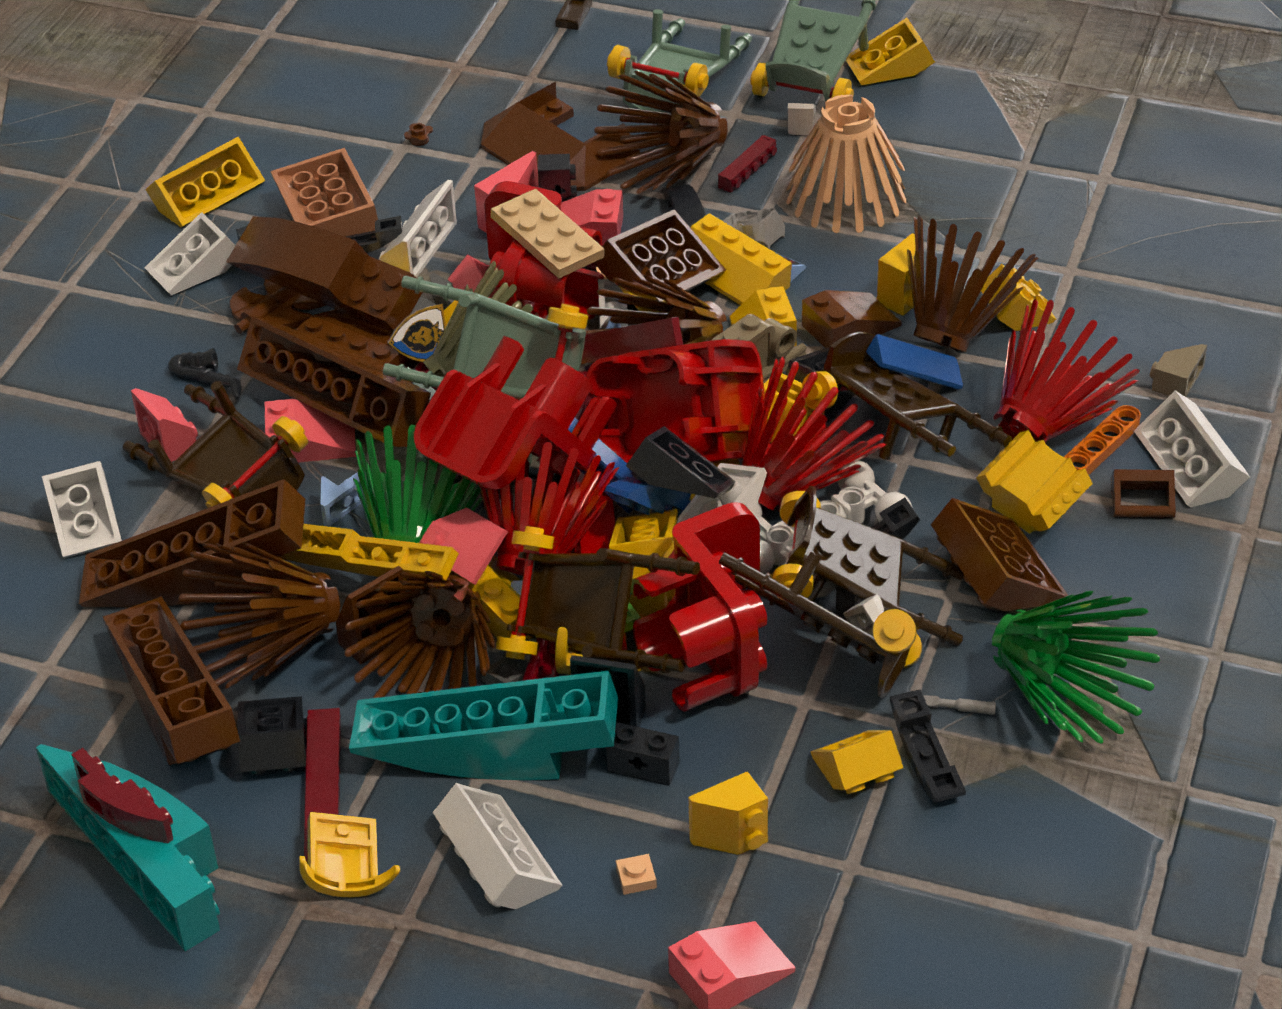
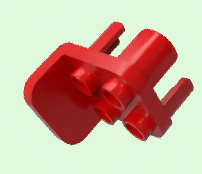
[484,181,604,320]
[414,336,618,490]
[586,339,768,463]
[631,502,768,712]

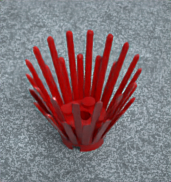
[993,299,1140,443]
[742,357,886,512]
[479,442,620,576]

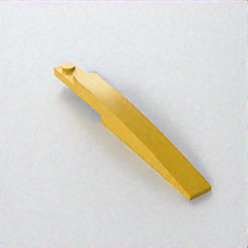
[279,524,459,581]

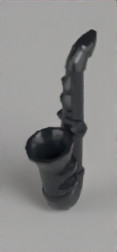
[168,348,242,400]

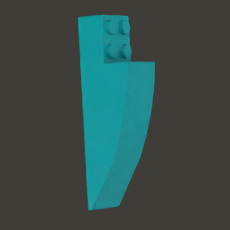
[349,671,618,780]
[36,744,220,951]

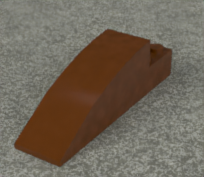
[226,216,423,333]
[237,316,431,447]
[79,479,306,607]
[103,596,240,765]

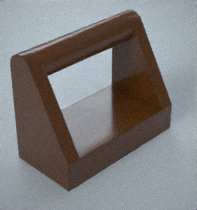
[1111,469,1176,518]

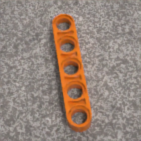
[1064,405,1141,475]

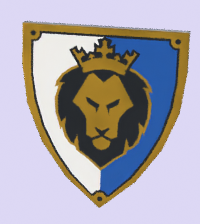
[388,304,446,362]

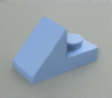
[320,472,365,527]

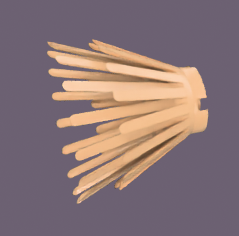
[786,95,906,233]

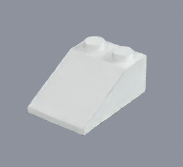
[145,212,236,295]
[42,461,122,559]
[676,463,767,524]

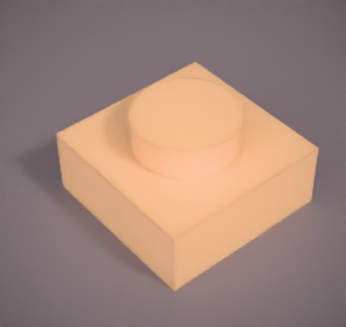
[616,854,657,895]

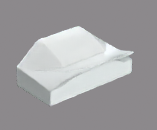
[843,594,884,635]

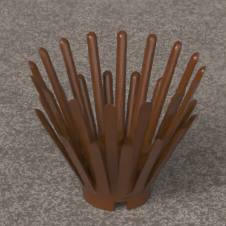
[594,71,728,194]
[907,216,1039,353]
[586,276,727,363]
[178,542,340,689]
[345,571,495,698]

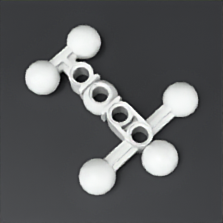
[754,460,912,598]

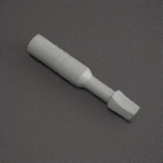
[924,695,996,715]

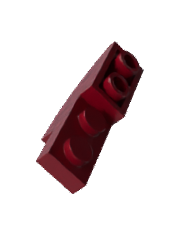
[71,748,174,843]

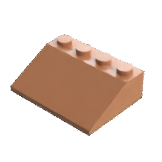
[271,148,378,237]

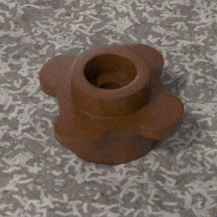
[404,123,433,146]

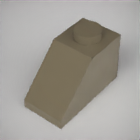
[1150,344,1207,397]

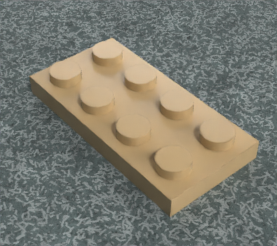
[491,189,605,278]

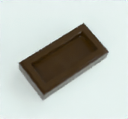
[555,0,592,30]

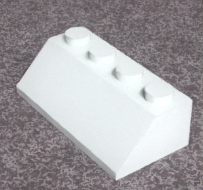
[379,180,457,278]
[1134,391,1250,508]
[433,783,562,909]

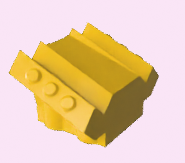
[976,430,1093,534]

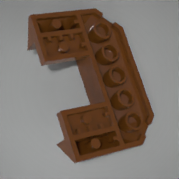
[481,81,640,191]

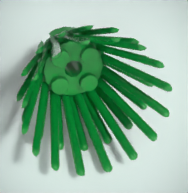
[353,425,483,543]
[992,591,1160,744]

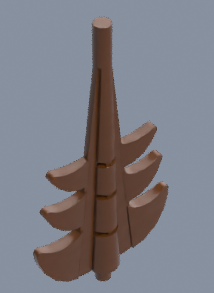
[230,279,325,334]

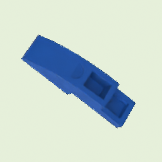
[605,476,691,517]

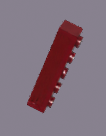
[718,135,777,193]

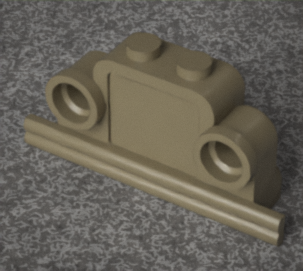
[712,314,807,383]

